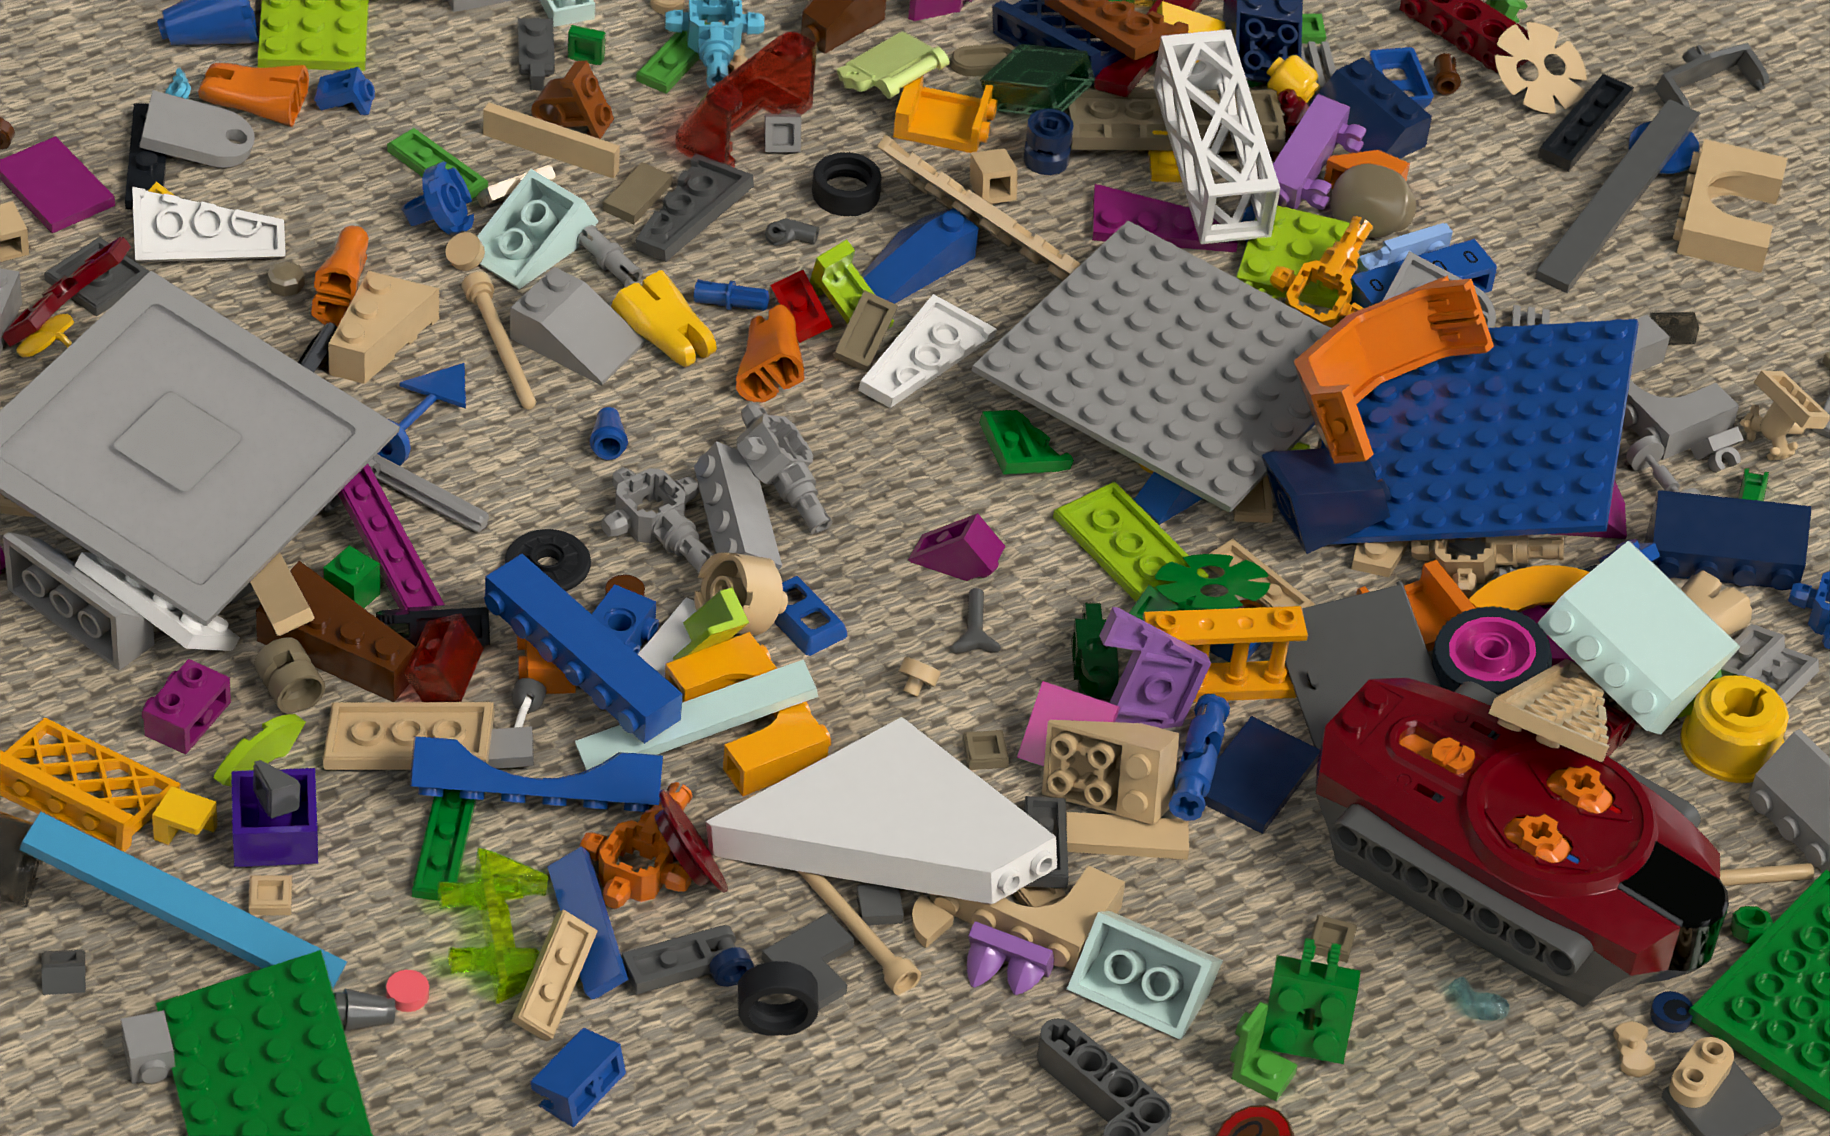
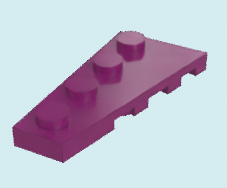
[1092,184,1238,253]

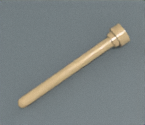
[461,271,536,410]
[797,871,921,995]

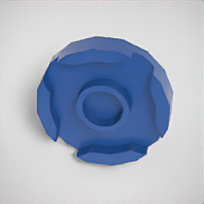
[402,162,474,236]

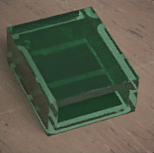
[980,44,1095,115]

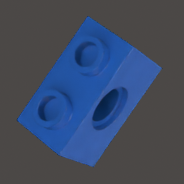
[592,584,659,654]

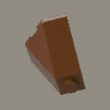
[801,0,886,54]

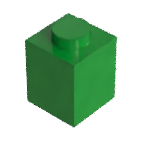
[323,545,380,608]

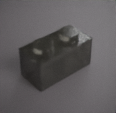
[1649,312,1699,345]

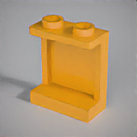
[893,75,998,153]

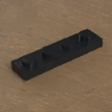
[1538,73,1634,172]
[125,103,167,210]

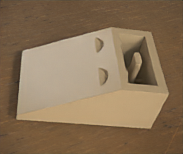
[1042,720,1179,825]

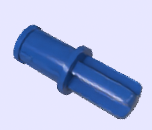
[694,279,769,311]

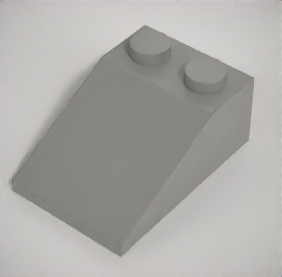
[510,267,645,385]

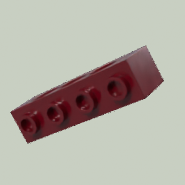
[1399,0,1529,74]

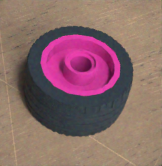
[1432,606,1552,696]

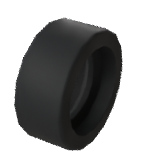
[812,152,882,217]
[737,961,819,1036]

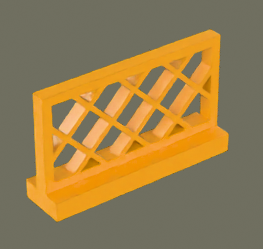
[0,718,181,852]

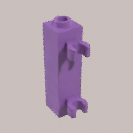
[1273,94,1366,210]

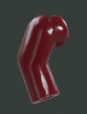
[1278,89,1309,136]

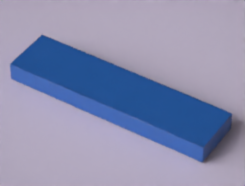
[547,846,628,999]

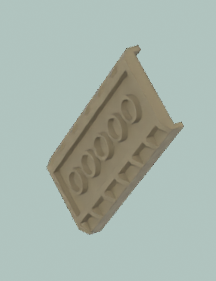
[1063,86,1285,152]

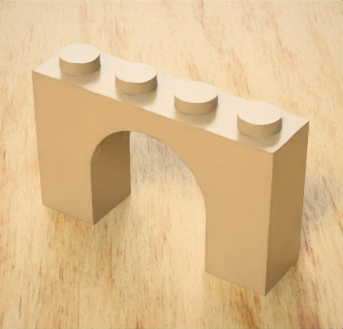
[1673,139,1788,273]
[930,865,1125,972]

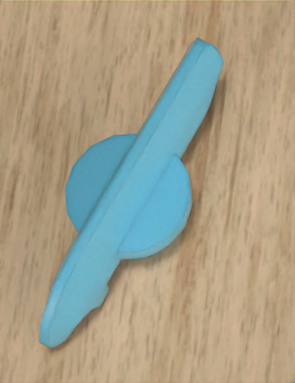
[165,68,191,99]

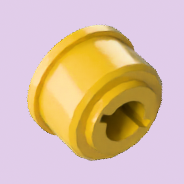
[1680,675,1789,783]

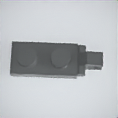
[518,17,555,91]

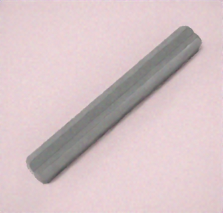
[373,454,489,533]

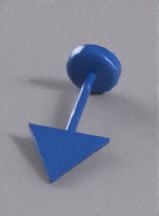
[377,363,466,466]

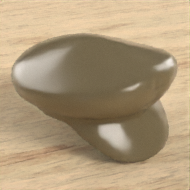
[1330,164,1416,238]

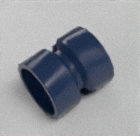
[1024,109,1074,175]

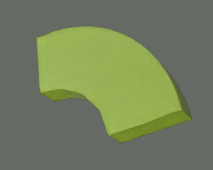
[213,714,306,786]

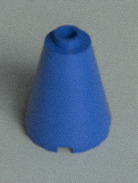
[157,0,259,45]

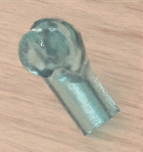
[1449,977,1510,1021]

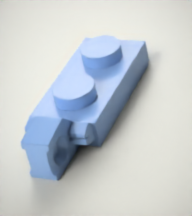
[1358,223,1453,272]

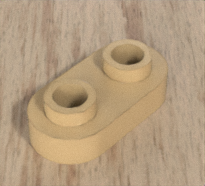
[1669,1037,1734,1108]

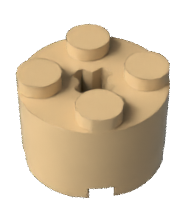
[694,553,788,636]

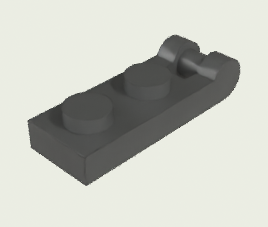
[622,925,736,995]

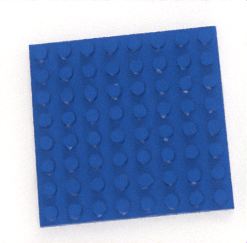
[1321,319,1639,544]

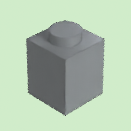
[121,1011,175,1084]

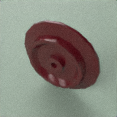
[654,789,728,893]

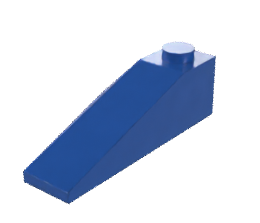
[861,208,979,304]

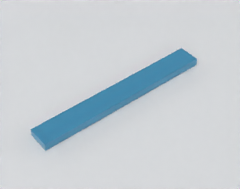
[20,812,347,989]

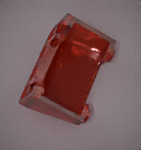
[675,32,817,168]

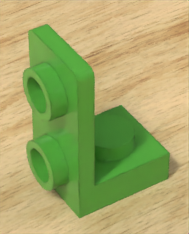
[1230,1001,1298,1101]

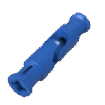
[1169,694,1230,821]

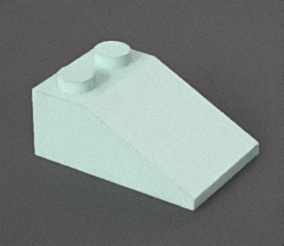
[477,169,599,289]

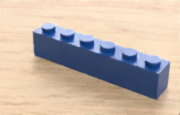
[484,554,683,744]

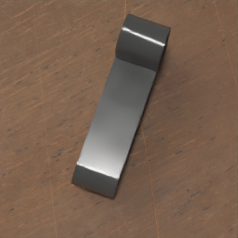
[1037,1018,1172,1136]

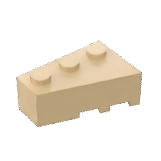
[328,271,439,384]

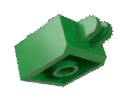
[1260,938,1361,1064]

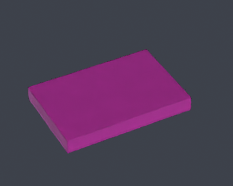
[0,136,115,234]

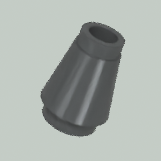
[334,988,396,1031]

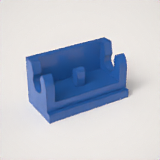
[530,1027,626,1128]

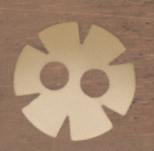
[1495,22,1587,114]

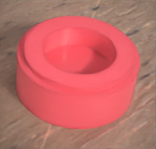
[386,970,429,1012]

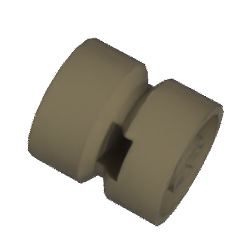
[254,638,325,714]

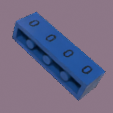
[1350,239,1497,308]

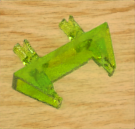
[437,848,548,1004]

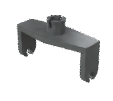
[1654,43,1769,108]

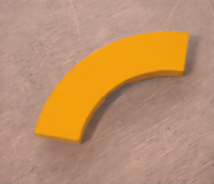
[1469,565,1589,612]

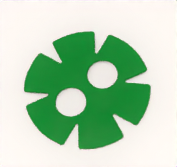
[1154,554,1271,609]

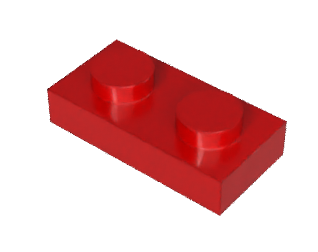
[770,269,833,343]

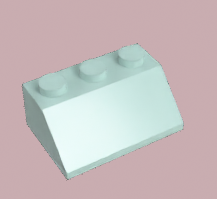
[1067,911,1223,1040]

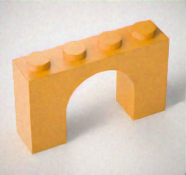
[665,632,831,797]

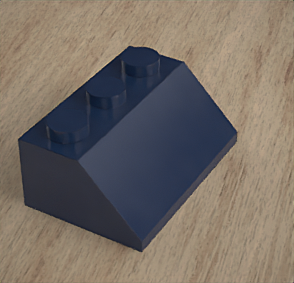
[1308,58,1432,159]

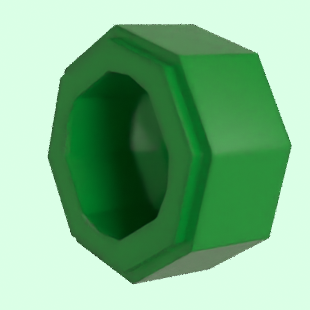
[1730,906,1773,943]

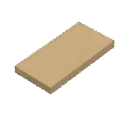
[323,702,495,770]

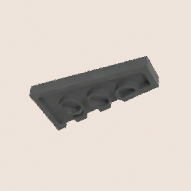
[636,153,754,262]

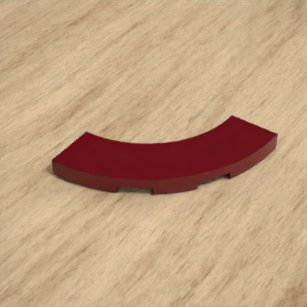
[2,237,131,347]

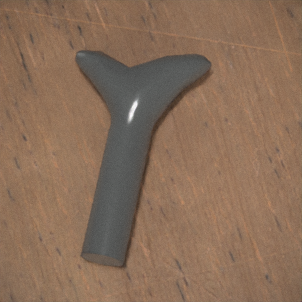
[950,588,1001,653]

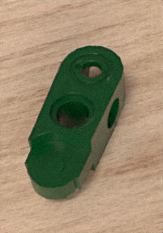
[1071,602,1119,700]

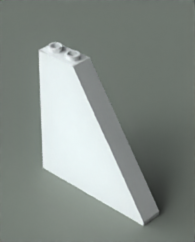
[706,717,1057,904]

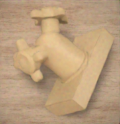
[1740,370,1830,461]

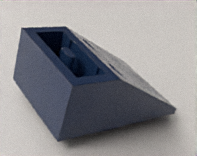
[1223,0,1303,84]

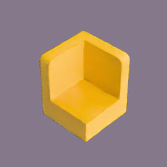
[152,786,218,845]

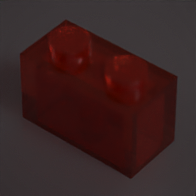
[404,613,484,702]

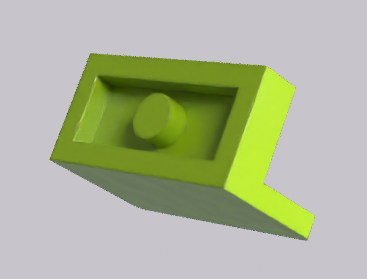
[673,587,749,660]

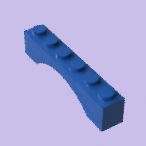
[410,736,663,812]

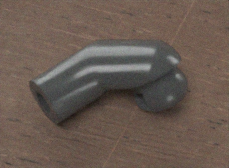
[765,218,820,246]

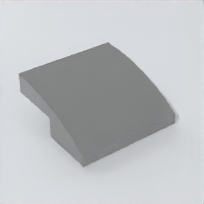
[1721,624,1819,703]

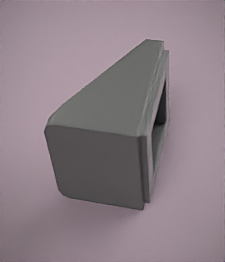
[253,760,300,818]
[41,950,86,995]

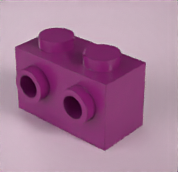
[142,659,231,755]

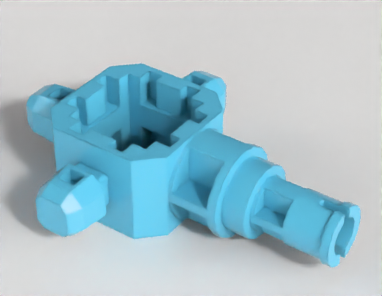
[665,0,764,90]

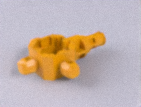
[1270,216,1373,328]

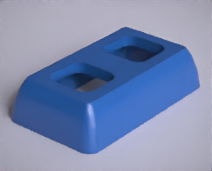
[1370,47,1434,109]
[774,576,848,656]

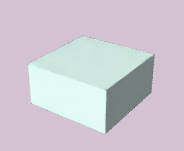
[539,0,595,27]

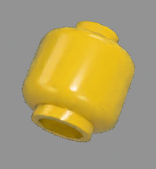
[1267,55,1320,103]

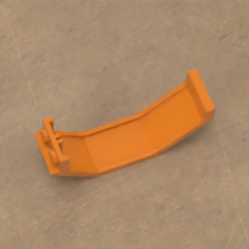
[1293,275,1494,464]

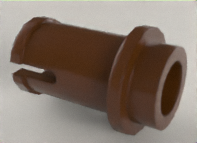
[1433,53,1461,95]

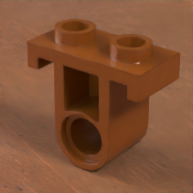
[531,60,614,139]

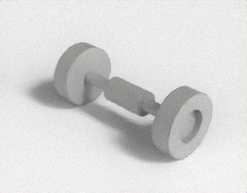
[1626,436,1702,495]

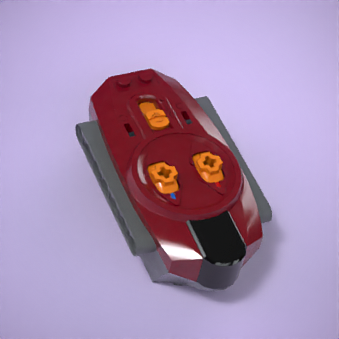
[1315,678,1729,1007]

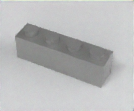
[694,441,782,570]

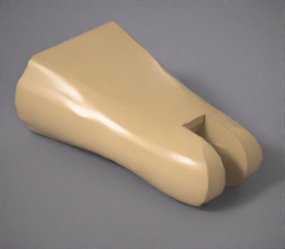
[1681,570,1752,635]

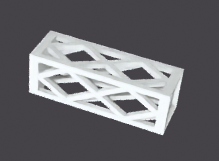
[1153,29,1280,244]

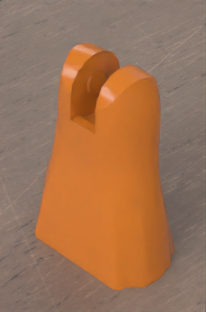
[198,63,309,127]
[311,225,369,327]
[735,305,805,402]

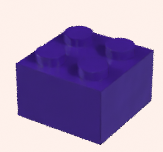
[231,768,318,867]

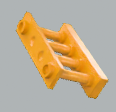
[1143,606,1308,702]

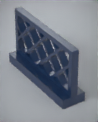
[992,0,1127,87]

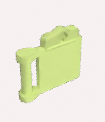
[836,32,950,99]

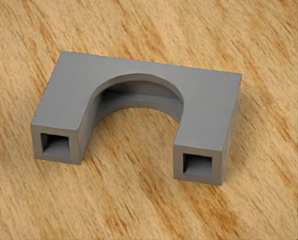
[1623,315,1739,460]

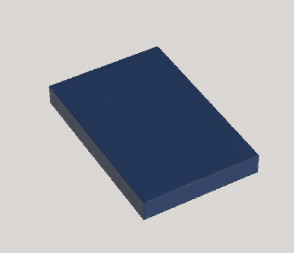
[1204,716,1320,834]

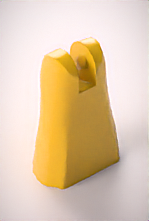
[611,270,717,367]

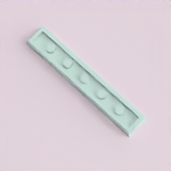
[575,659,818,770]

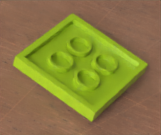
[258,0,369,71]
[1236,205,1362,309]

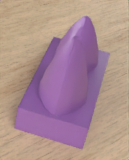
[967,921,1054,995]

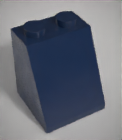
[1262,448,1391,554]

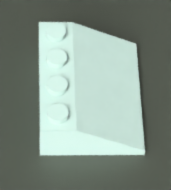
[1538,541,1741,735]

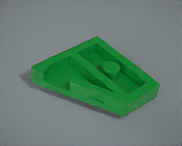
[979,410,1074,474]

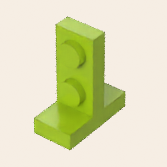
[810,239,894,329]

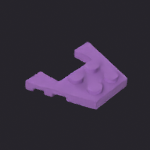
[1100,607,1211,729]

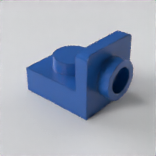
[315,67,375,115]

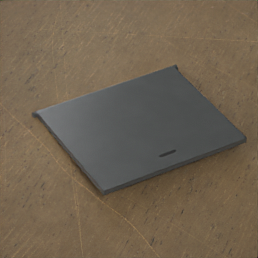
[1285,581,1441,749]

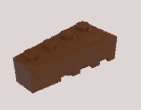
[256,561,415,702]

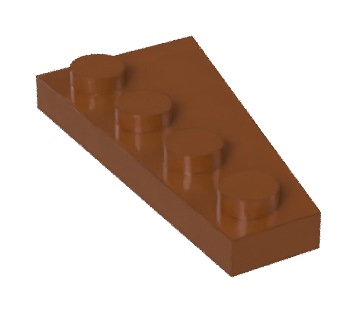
[1044,0,1189,60]

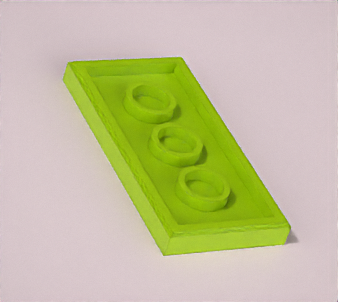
[1053,481,1209,602]

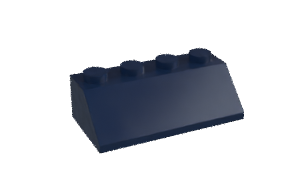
[1644,490,1811,591]

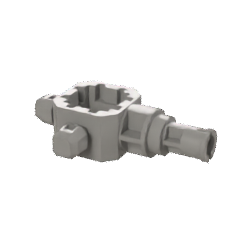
[737,402,833,534]
[601,467,714,573]

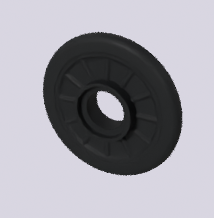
[505,529,591,591]

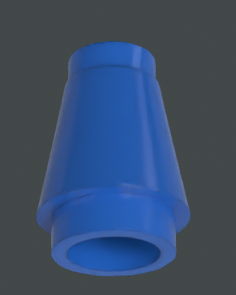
[590,407,628,460]

